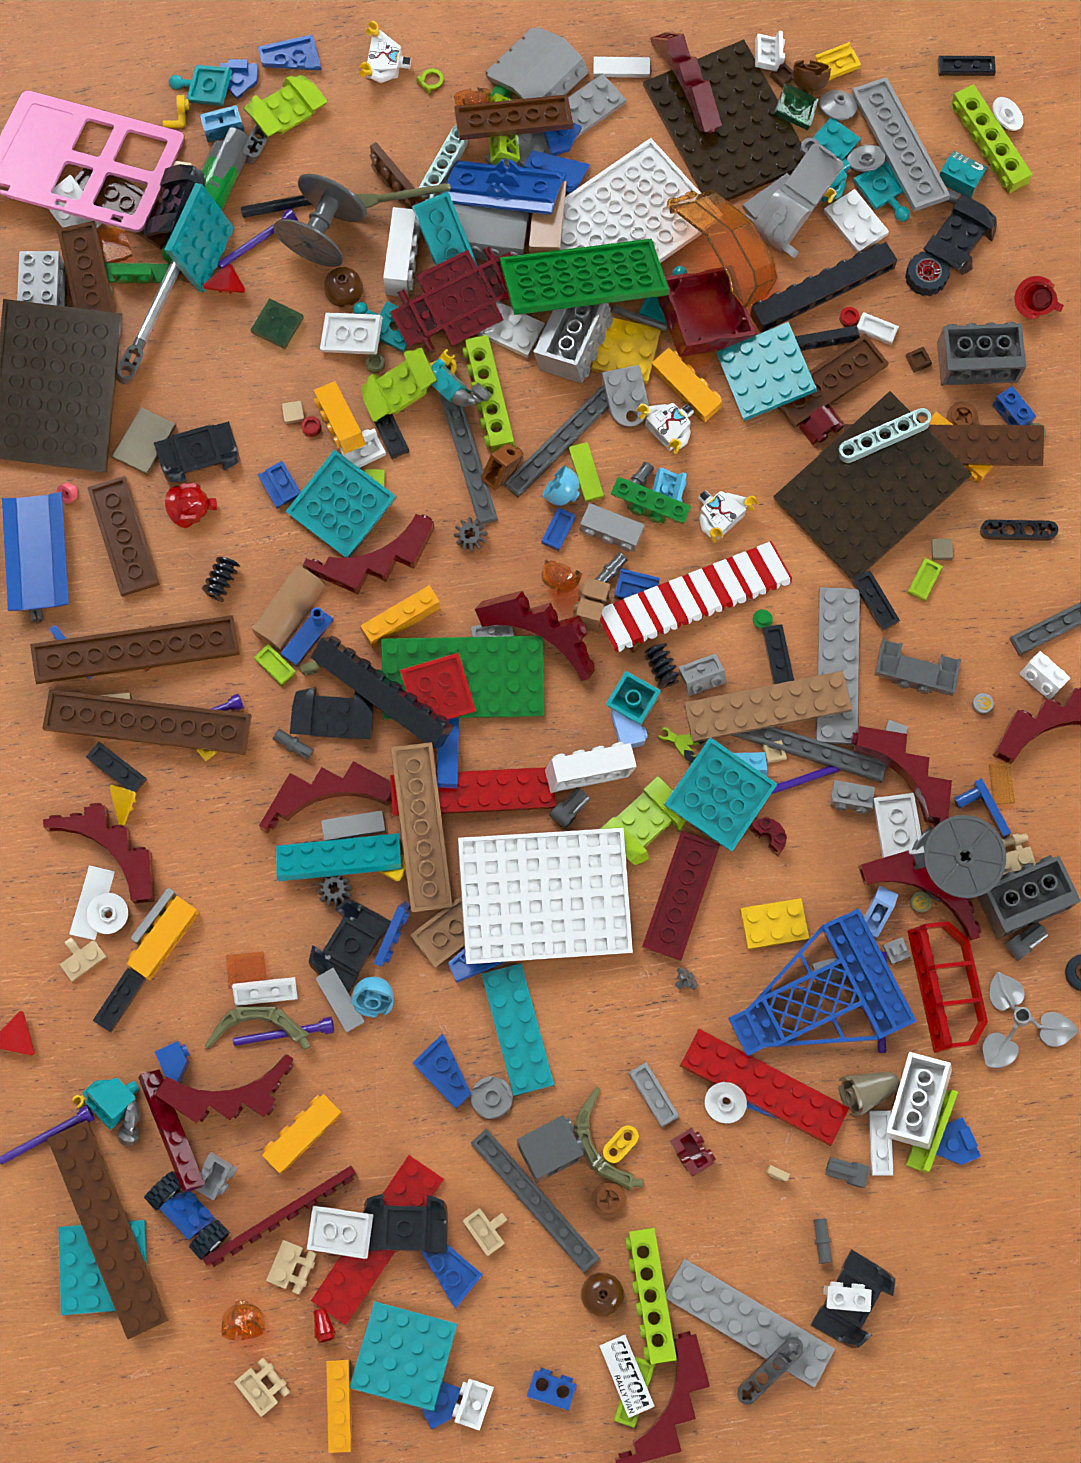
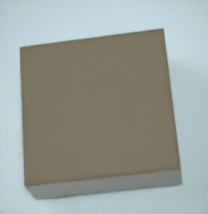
[931,539,953,560]

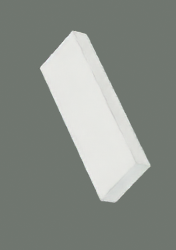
[593,57,650,78]
[232,977,298,1006]
[868,1111,893,1176]

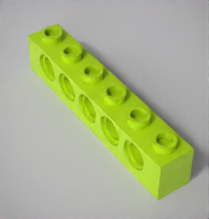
[951,84,1033,193]
[462,335,514,453]
[625,1228,677,1365]

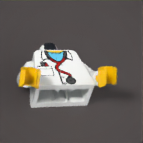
[359,21,411,83]
[635,403,694,454]
[698,490,759,543]

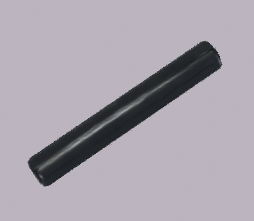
[241,195,312,218]

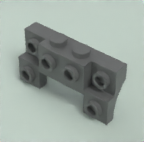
[874,638,961,696]

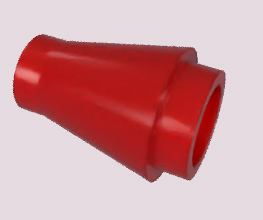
[313,1308,336,1343]

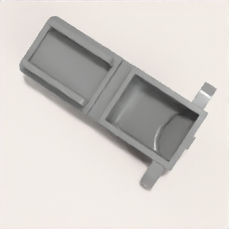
[741,143,844,258]

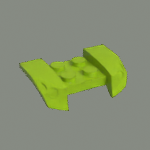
[243,75,328,138]
[361,348,437,422]
[601,776,685,865]

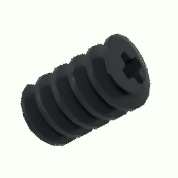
[202,557,241,602]
[644,643,680,689]

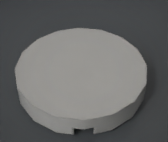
[471,1076,513,1119]

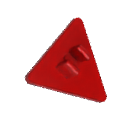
[203,264,245,294]
[0,1011,35,1056]

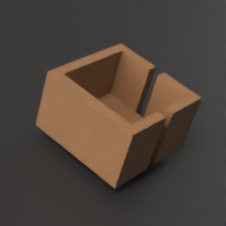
[573,578,610,633]

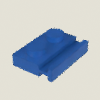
[257,461,300,509]
[614,568,660,599]

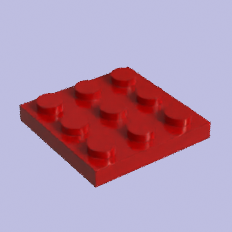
[400,653,476,720]

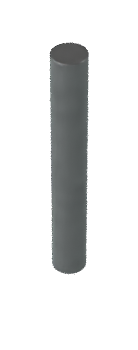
[613,306,668,332]

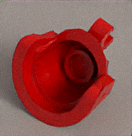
[1014,276,1064,319]
[165,483,217,528]

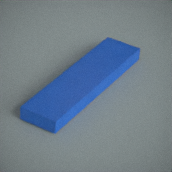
[437,718,459,788]

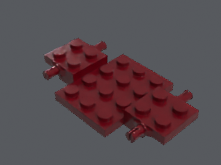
[390,246,512,352]

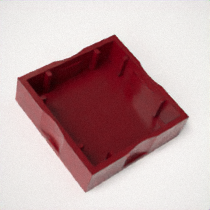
[657,266,756,357]

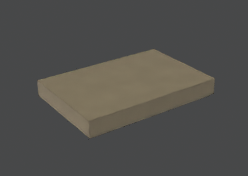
[112,407,176,475]

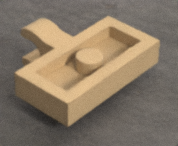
[60,937,107,982]
[463,1208,507,1256]

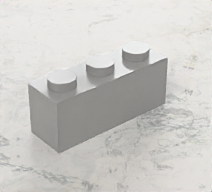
[580,503,644,552]

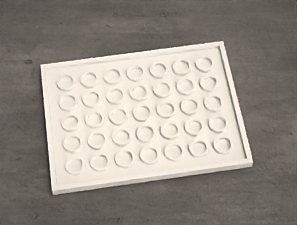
[531,138,722,263]

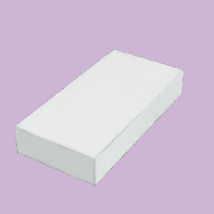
[857,312,899,345]

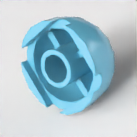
[542,465,580,506]
[351,977,394,1017]

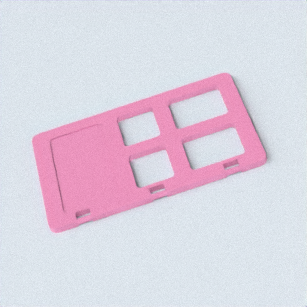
[0,91,184,232]

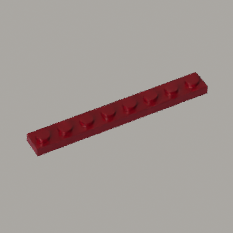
[202,1166,357,1267]

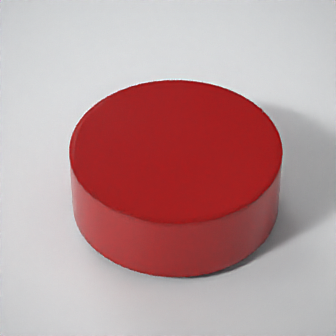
[839,307,859,327]
[301,416,321,437]

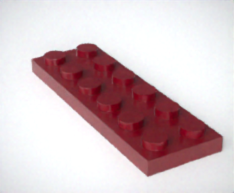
[642,831,720,961]

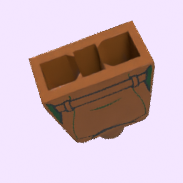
[480,444,523,491]

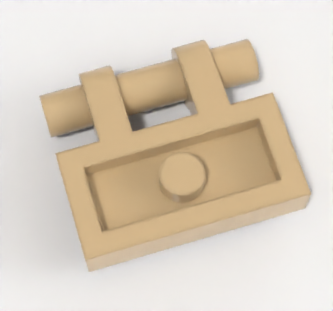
[1002,833,1036,876]
[266,1240,317,1295]
[234,1357,290,1417]

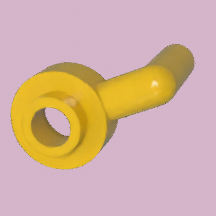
[163,95,189,128]

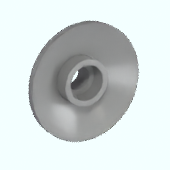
[820,90,857,120]
[848,145,886,171]

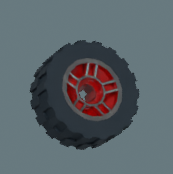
[905,251,950,296]

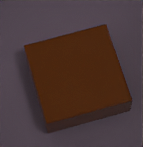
[770,63,794,88]
[905,347,932,373]

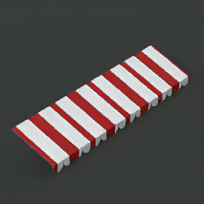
[600,541,792,652]

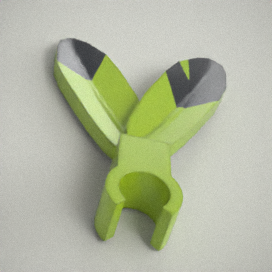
[658,727,706,763]

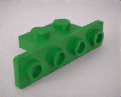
[105,263,170,284]
[611,477,691,524]

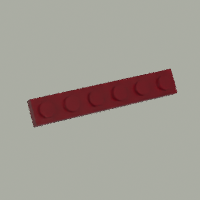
[138,1069,205,1193]

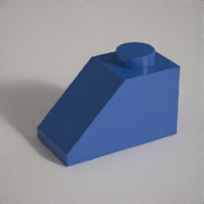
[155,1041,190,1084]

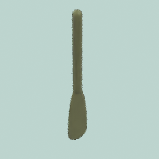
[355,183,451,208]

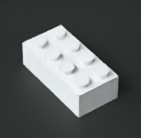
[383,207,421,297]
[545,742,637,793]
[886,1052,952,1150]

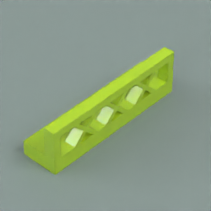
[488,93,520,165]
[905,1090,958,1173]

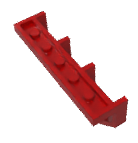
[907,921,988,1053]

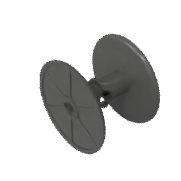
[273,174,367,267]
[912,815,1006,902]

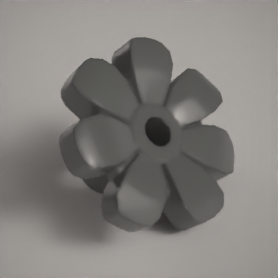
[675,967,698,990]

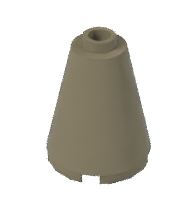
[838,1071,900,1118]

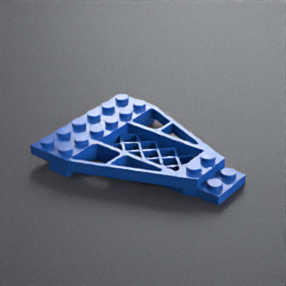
[728,908,916,1056]

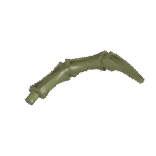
[204,1007,311,1050]
[574,1086,643,1191]

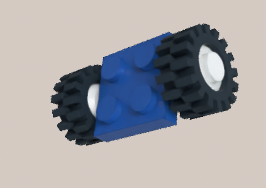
[144,1171,230,1260]

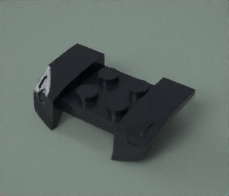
[142,164,205,237]
[923,194,997,275]
[154,421,240,482]
[290,687,373,740]
[309,899,391,993]
[363,1194,448,1253]
[811,1249,896,1348]

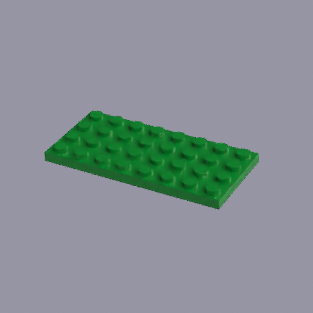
[500,238,669,315]
[381,636,544,720]

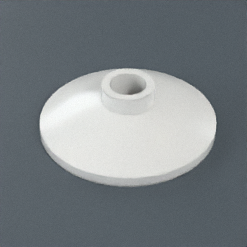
[993,97,1023,131]
[86,893,128,934]
[705,1082,747,1123]

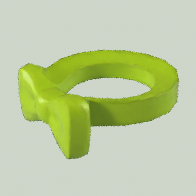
[416,68,444,94]

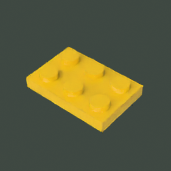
[740,898,809,950]

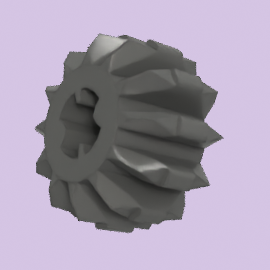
[454,517,488,552]
[317,875,352,908]

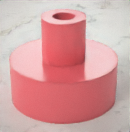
[57,482,78,504]

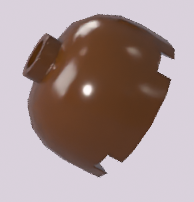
[793,60,831,94]
[324,267,363,307]
[581,1273,624,1316]

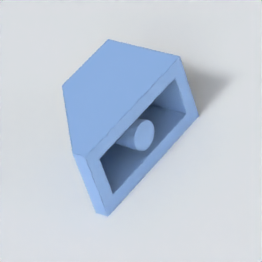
[610,709,648,748]
[864,886,898,938]

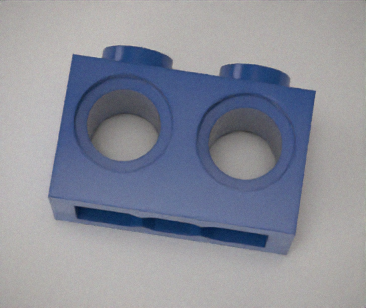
[992,386,1036,425]
[527,1367,577,1411]

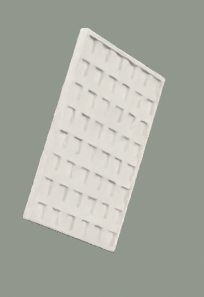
[458,828,633,964]

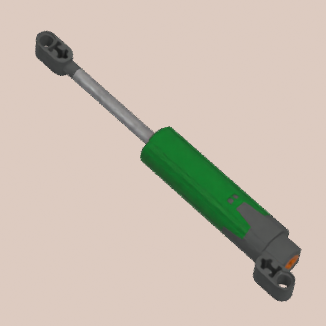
[116,125,267,384]

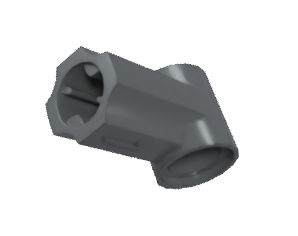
[549,787,590,829]
[1005,922,1049,961]
[825,1157,870,1188]

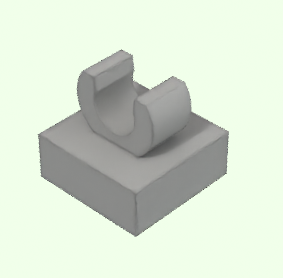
[882,937,911,965]

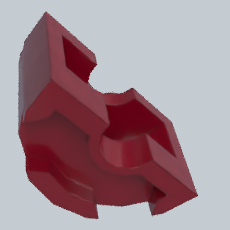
[799,405,844,445]
[749,817,787,857]
[670,1127,716,1177]

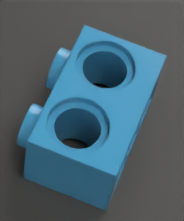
[200,105,244,142]

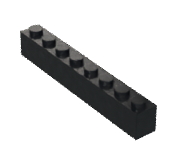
[750,242,898,333]
[310,636,453,748]

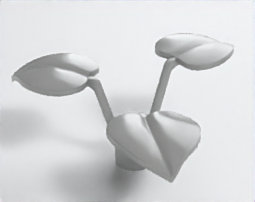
[982,972,1078,1068]

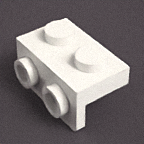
[755,31,785,72]
[340,429,386,468]
[1020,651,1070,700]
[823,1282,872,1312]
[452,1378,494,1431]

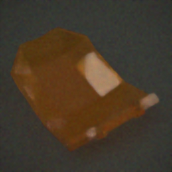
[667,190,778,307]

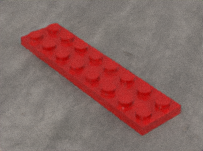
[390,767,556,817]
[680,1029,849,1146]
[311,1155,444,1325]

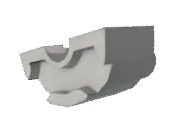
[195,1152,238,1201]

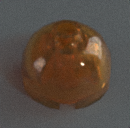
[454,88,492,106]
[541,560,582,595]
[221,1300,265,1340]

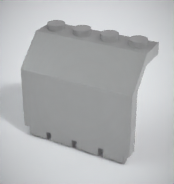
[485,27,589,99]
[454,204,530,261]

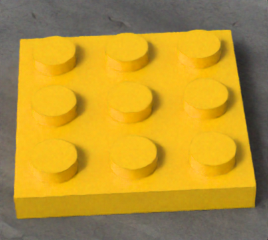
[591,318,661,384]

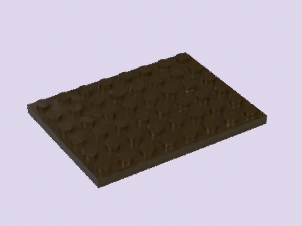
[643,39,804,207]
[0,299,122,472]
[773,391,972,580]

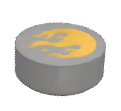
[972,693,994,714]

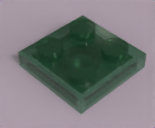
[774,83,819,131]
[250,298,304,349]

